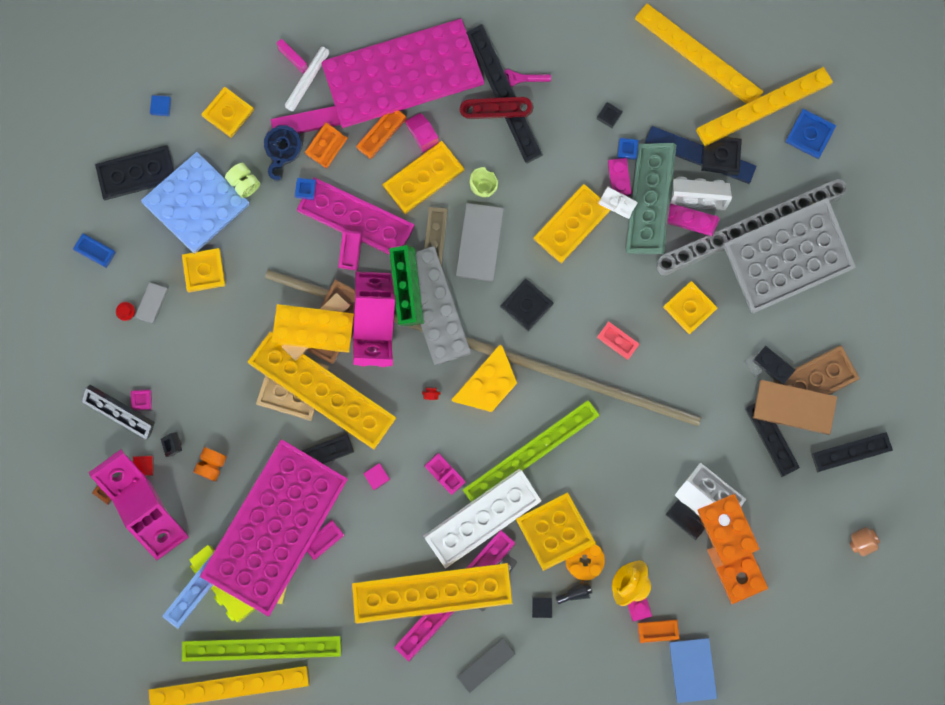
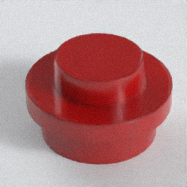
[116,302,135,321]
[422,387,441,400]

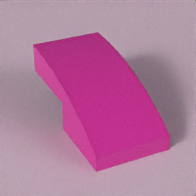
[424,453,465,495]

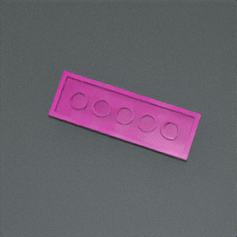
[296,177,415,255]

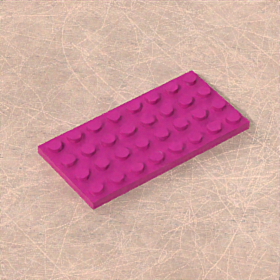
[321,19,484,128]
[199,439,348,617]

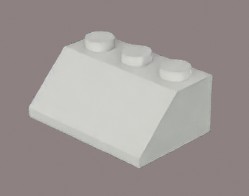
[670,177,732,210]
[675,463,746,526]

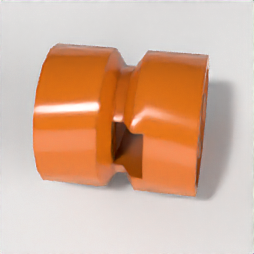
[193,447,227,482]

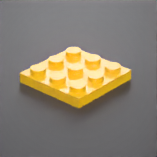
[516,492,595,571]

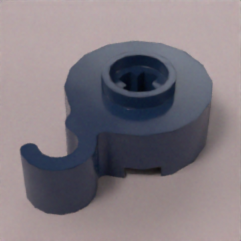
[264,125,302,182]

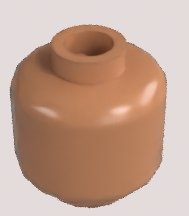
[849,527,881,556]

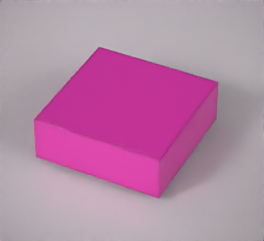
[131,390,152,411]
[363,463,390,490]

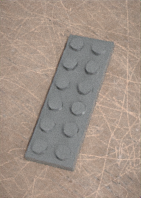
[415,246,471,366]

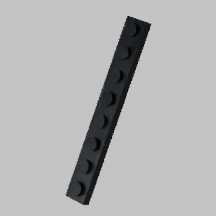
[466,24,543,164]

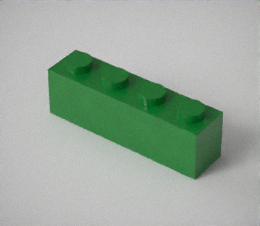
[389,245,424,327]

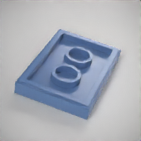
[669,638,717,703]

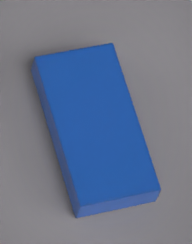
[73,233,116,268]

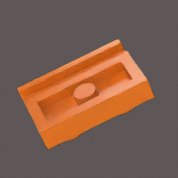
[304,122,348,169]

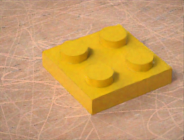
[201,87,254,138]
[182,248,226,293]
[663,281,718,335]

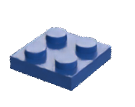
[785,109,837,159]

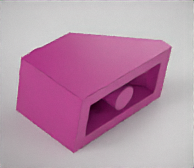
[405,113,439,153]

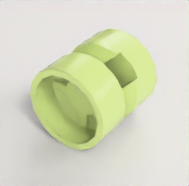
[225,163,261,198]

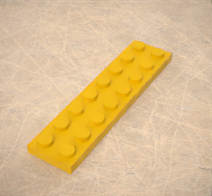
[248,331,397,450]
[352,563,513,624]

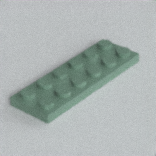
[626,143,677,254]

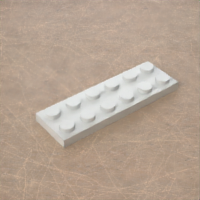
[423,468,541,569]

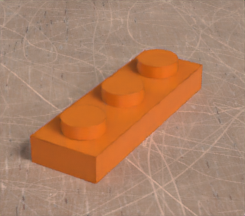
[356,110,407,160]

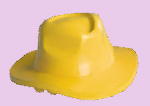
[612,560,651,606]

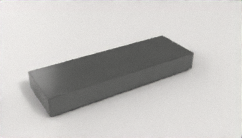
[457,639,515,693]

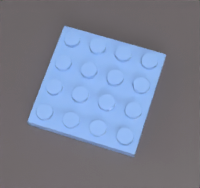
[141,152,249,254]

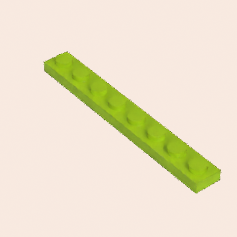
[463,400,600,502]
[182,636,341,662]

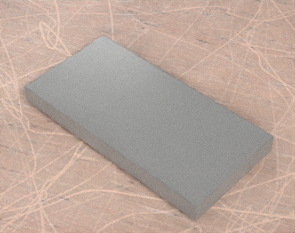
[456,203,504,282]

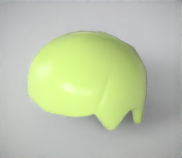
[469,167,498,198]

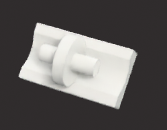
[599,186,638,219]

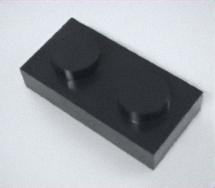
[753,345,795,385]

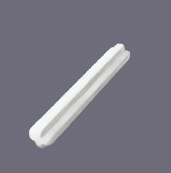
[285,46,330,111]

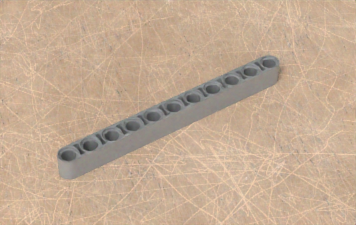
[656,179,847,275]

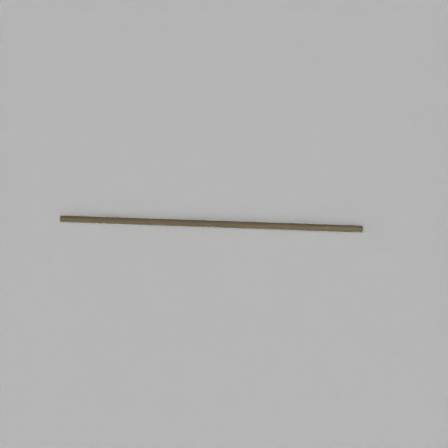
[265,269,701,426]

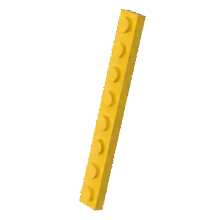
[635,3,764,104]
[696,67,833,146]
[148,666,310,705]

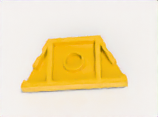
[452,345,517,412]

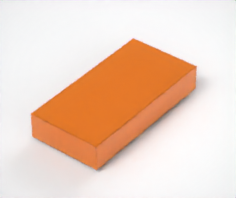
[637,619,680,643]

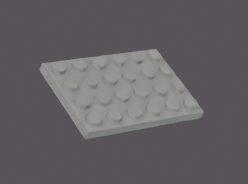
[723,197,856,313]

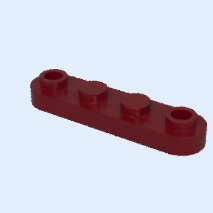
[460,97,534,119]

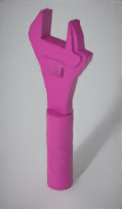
[505,69,551,87]

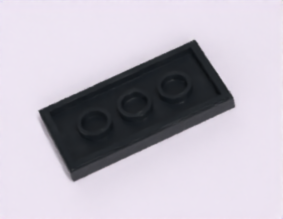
[95,145,174,201]

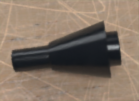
[556,580,593,604]

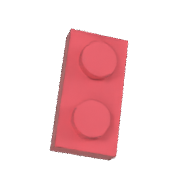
[597,322,639,360]

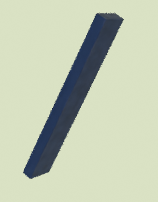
[645,126,757,184]

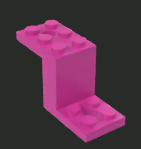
[353,272,395,367]
[88,449,189,560]

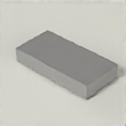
[135,282,168,324]

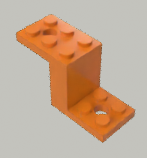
[697,494,768,604]

